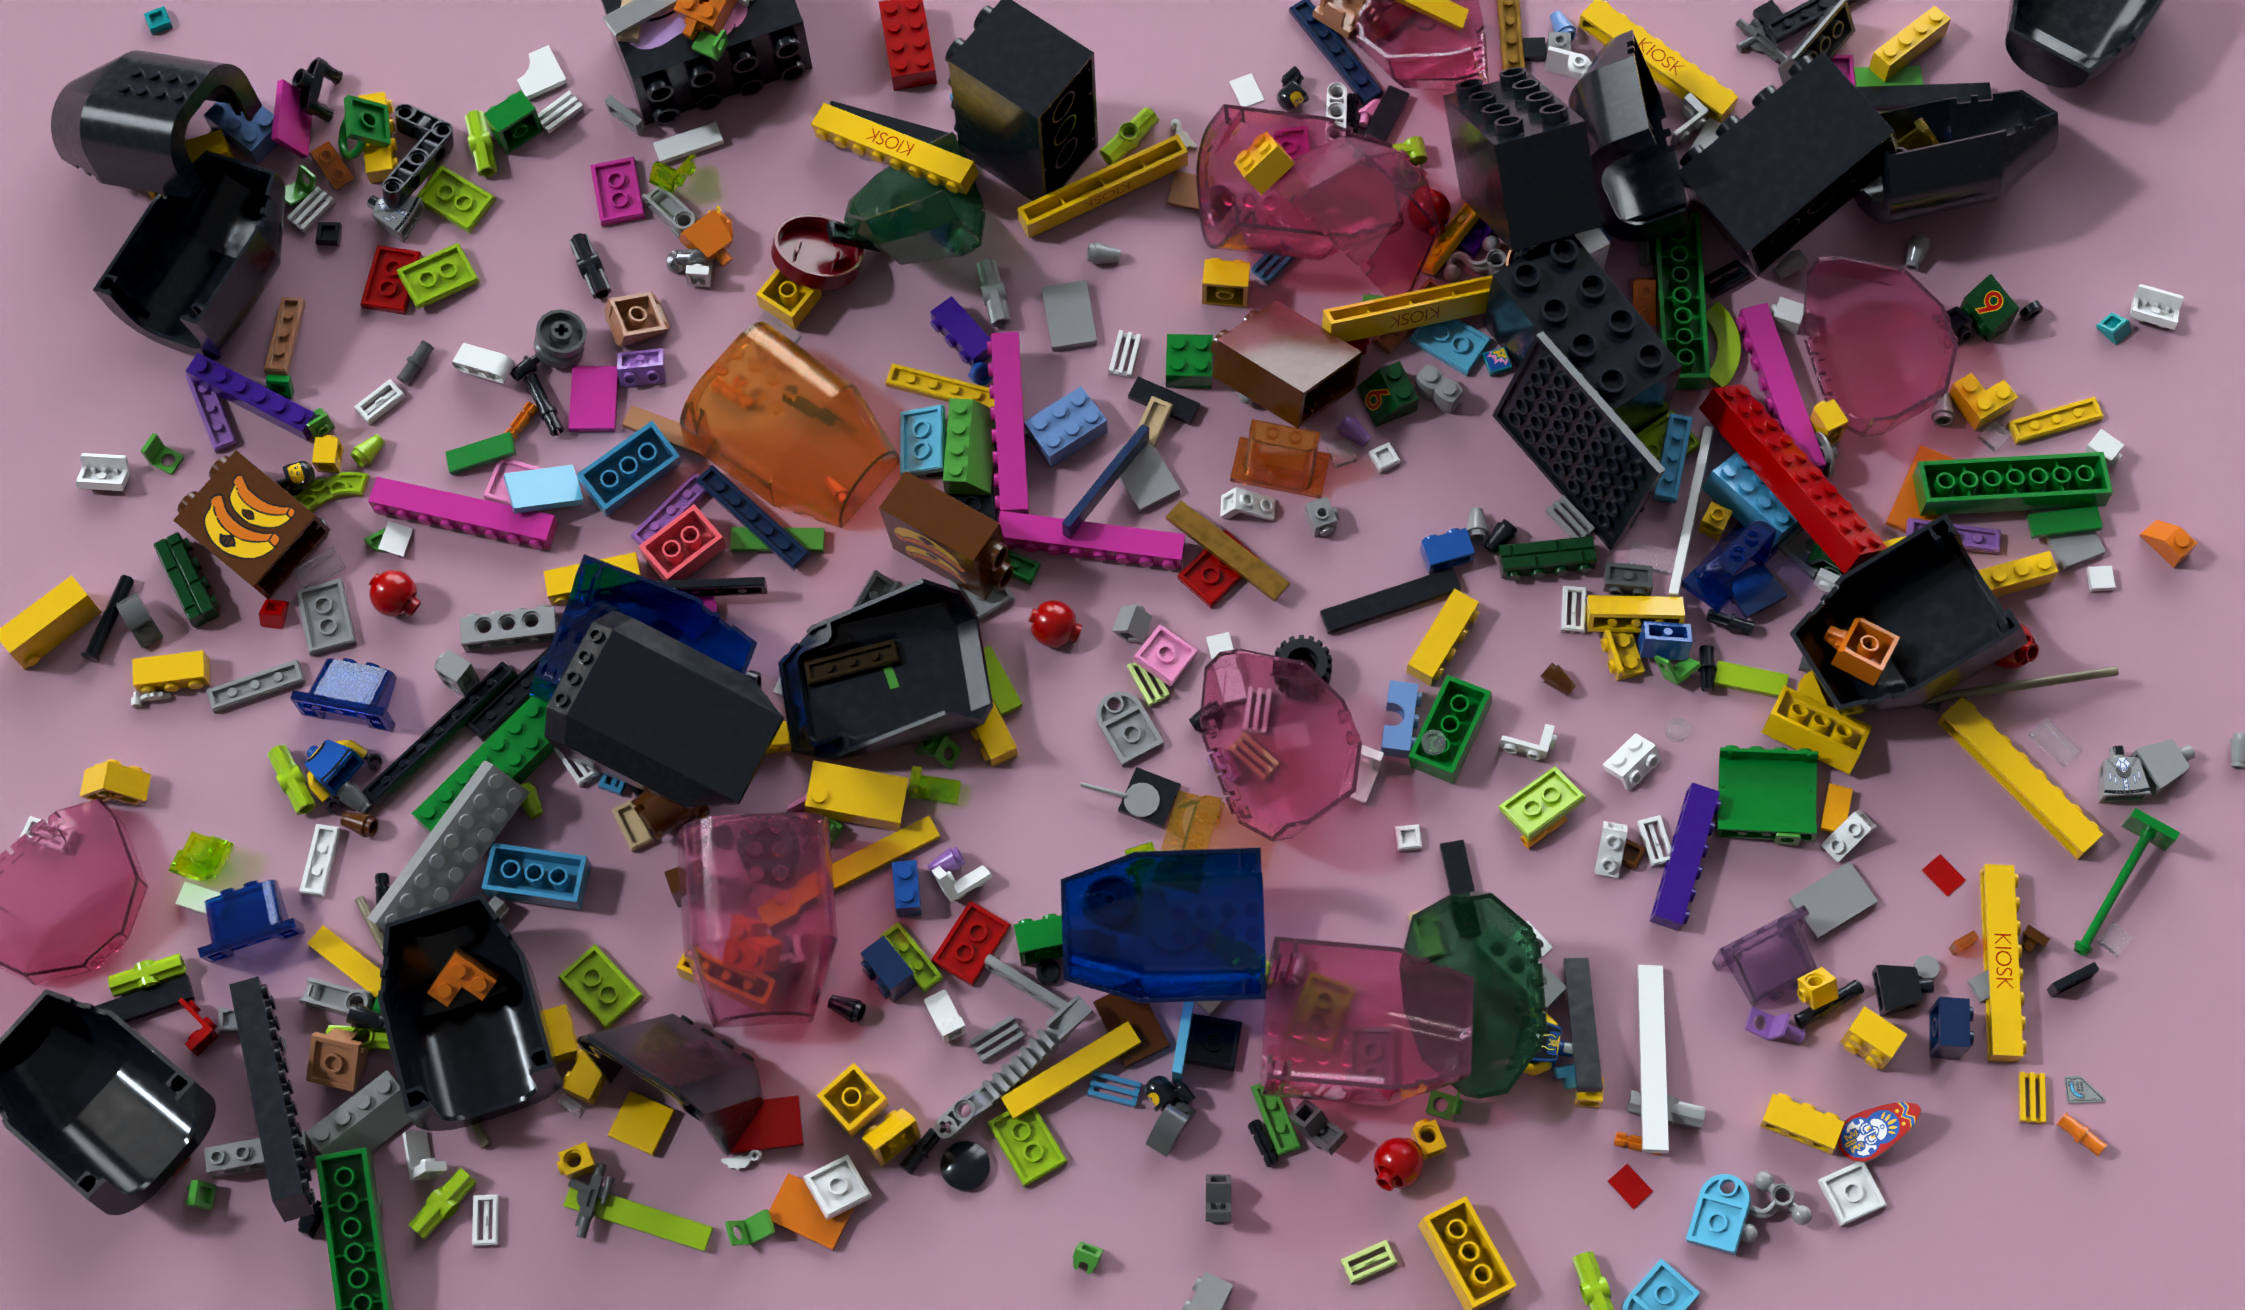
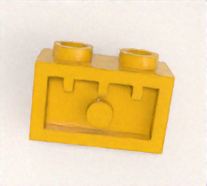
[1600,629,1645,681]

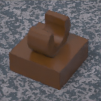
[2022,925,2050,952]

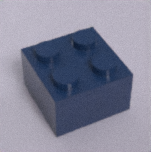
[860,935,917,1003]
[1929,997,1974,1060]

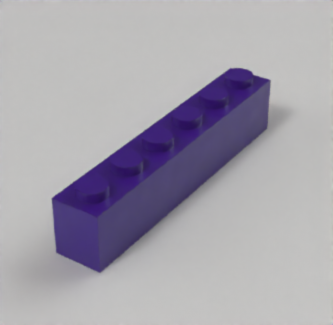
[185,353,317,441]
[1649,782,1721,931]

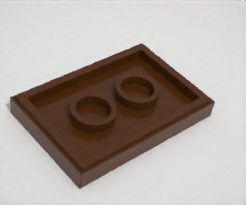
[1093,981,1170,1068]

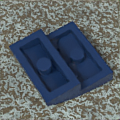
[1720,562,1787,620]

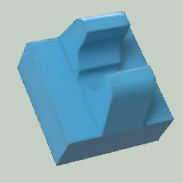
[1552,1063,1576,1089]

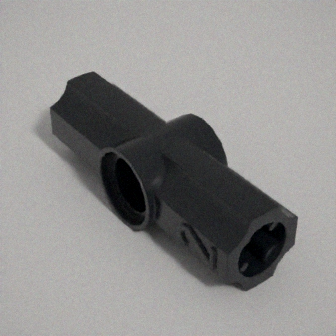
[569,233,612,299]

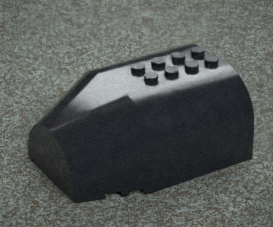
[2005,0,2165,88]
[1568,30,1692,242]
[51,50,262,199]
[1854,90,2059,225]
[93,150,286,361]
[1789,513,2028,716]
[378,894,562,1131]
[0,989,216,1215]

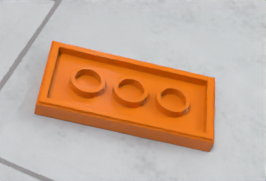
[1885,445,1955,533]

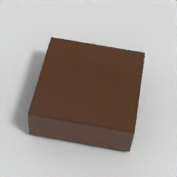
[1621,839,1646,871]

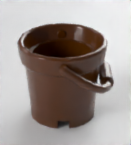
[631,791,710,841]

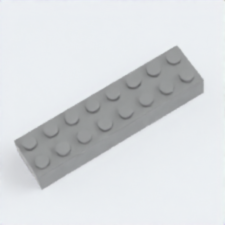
[367,760,530,931]

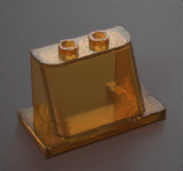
[1230,419,1330,499]

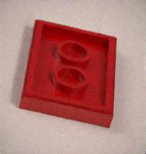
[360,245,422,315]
[1177,529,1259,609]
[931,901,1011,987]
[730,1095,804,1155]

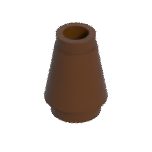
[1540,662,1576,696]
[340,812,379,837]

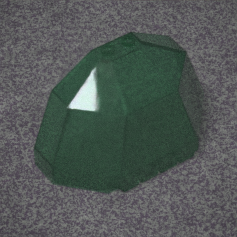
[844,131,986,265]
[1400,891,1548,1099]

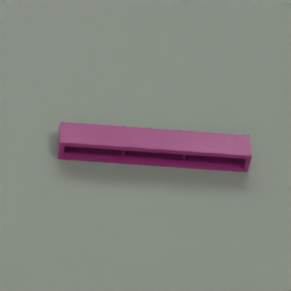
[1736,303,1826,472]
[987,332,1029,514]
[368,477,558,550]
[998,511,1185,570]

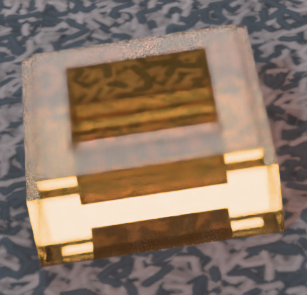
[1948,930,1979,955]

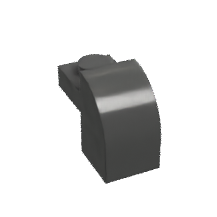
[116,592,163,649]
[1146,1098,1197,1157]
[1288,1098,1348,1156]
[1206,1174,1231,1225]

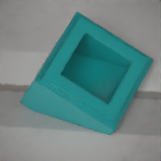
[2096,312,2131,345]

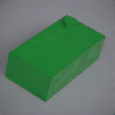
[1408,675,1492,784]

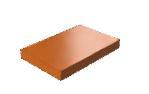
[769,1173,856,1251]

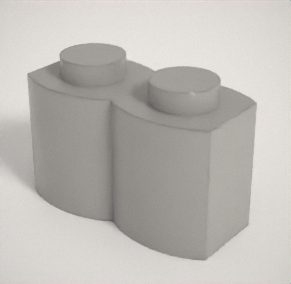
[1415,365,1463,414]

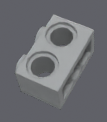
[434,649,480,697]

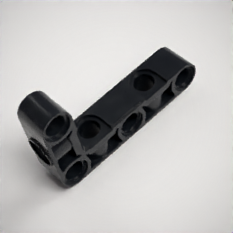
[382,104,454,208]

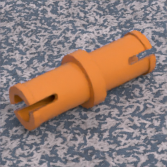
[2056,1112,2108,1157]

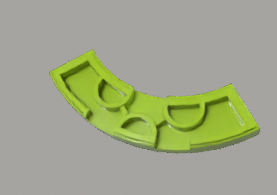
[1706,301,1741,388]
[294,472,370,513]

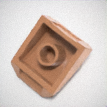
[605,291,670,346]

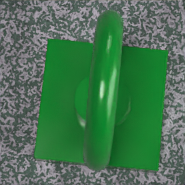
[338,95,391,160]

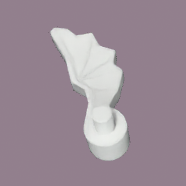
[1171,119,1197,148]
[131,692,171,708]
[721,1150,762,1171]

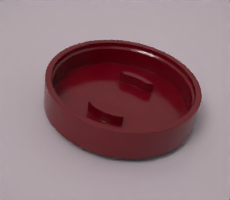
[771,214,864,290]

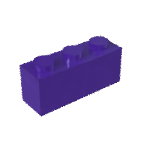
[930,296,992,366]

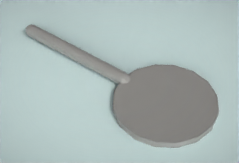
[1080,783,1160,817]

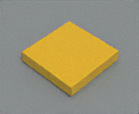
[608,1091,675,1156]

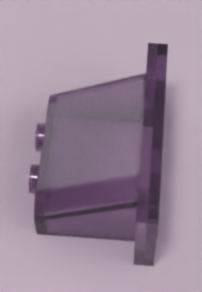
[1712,905,1818,1007]

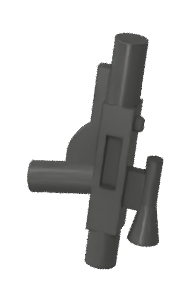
[1735,18,1788,63]
[568,1163,615,1239]

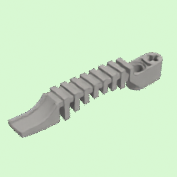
[935,995,1094,1141]

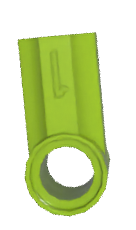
[1381,136,1428,167]

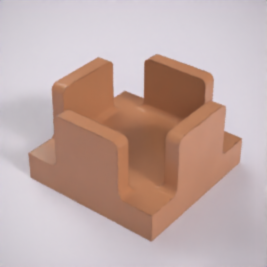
[1312,0,1374,39]
[306,1028,368,1092]

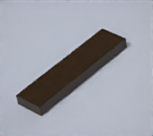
[804,639,901,687]

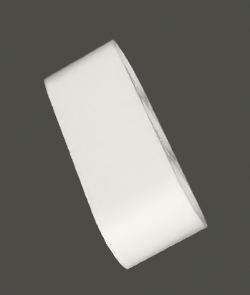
[1325,82,1347,150]
[451,343,515,384]

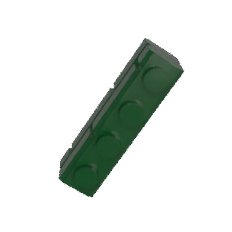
[153,532,220,628]
[1498,536,1597,581]

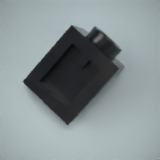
[1938,306,1975,346]
[298,1200,324,1239]

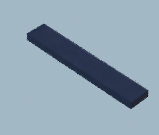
[1289,0,1384,106]
[1062,424,1150,539]
[696,465,811,571]

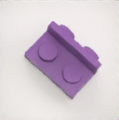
[617,348,666,387]

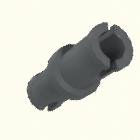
[397,340,434,386]

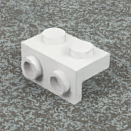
[2129,284,2184,330]
[76,453,131,491]
[1603,733,1661,791]

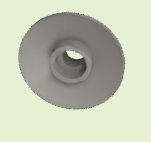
[1814,432,1838,478]

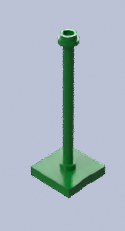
[2073,808,2180,957]

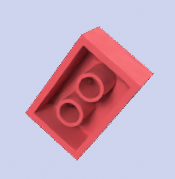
[639,504,726,581]

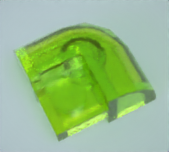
[168,831,235,882]

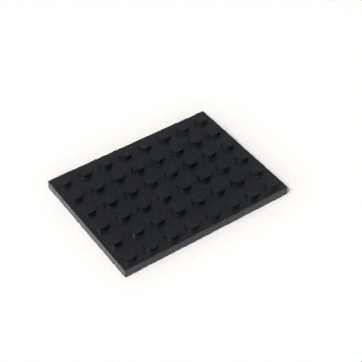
[1492,331,1666,551]

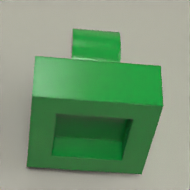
[266,374,294,399]

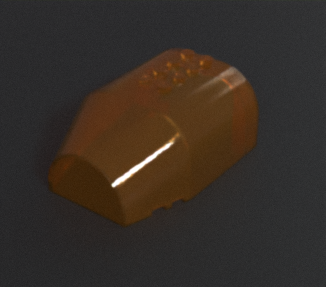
[680,321,900,528]

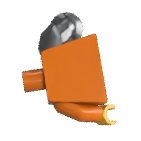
[666,206,734,274]

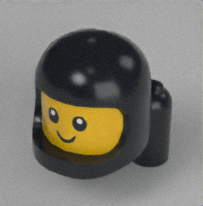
[1277,66,1310,111]
[277,461,315,496]
[1144,1075,1196,1112]

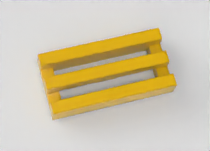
[2018,1071,2046,1124]

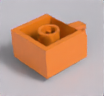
[673,0,737,41]
[1823,618,1900,686]

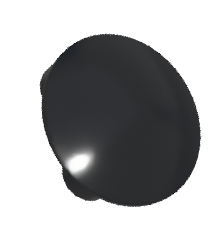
[940,1141,990,1191]

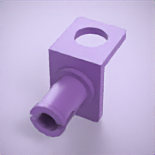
[1745,1007,1805,1044]

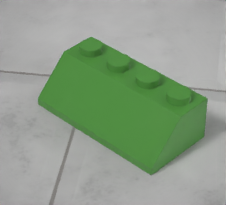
[943,398,996,495]

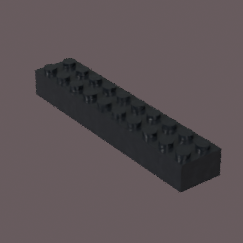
[229,976,317,1222]

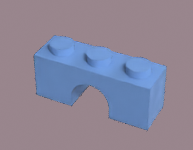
[1381,680,1422,759]

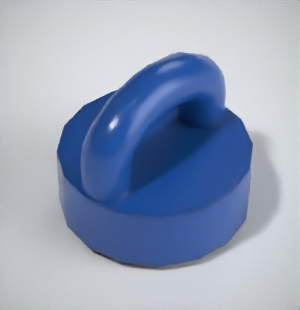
[968,362,993,386]

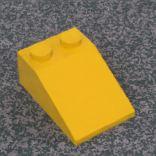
[862,1108,921,1167]

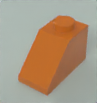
[2139,520,2198,568]

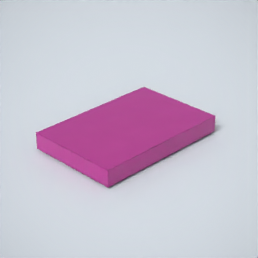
[271,79,312,159]
[590,156,646,227]
[568,366,619,432]

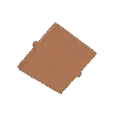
[1167,171,1214,212]

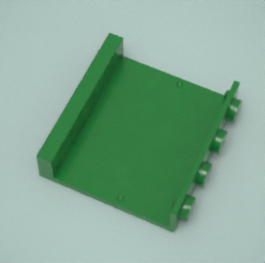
[1717,745,1818,842]

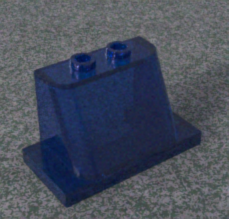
[1681,521,1778,613]
[290,658,397,732]
[197,880,306,963]

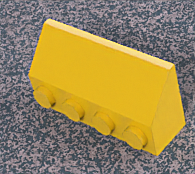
[1761,685,1872,775]

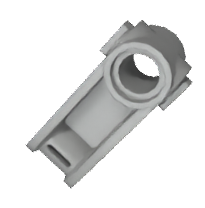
[641,182,700,238]
[299,978,374,1017]

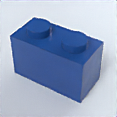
[1420,528,1475,574]
[1638,621,1693,661]
[892,860,922,917]

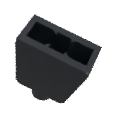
[1872,965,1934,1017]

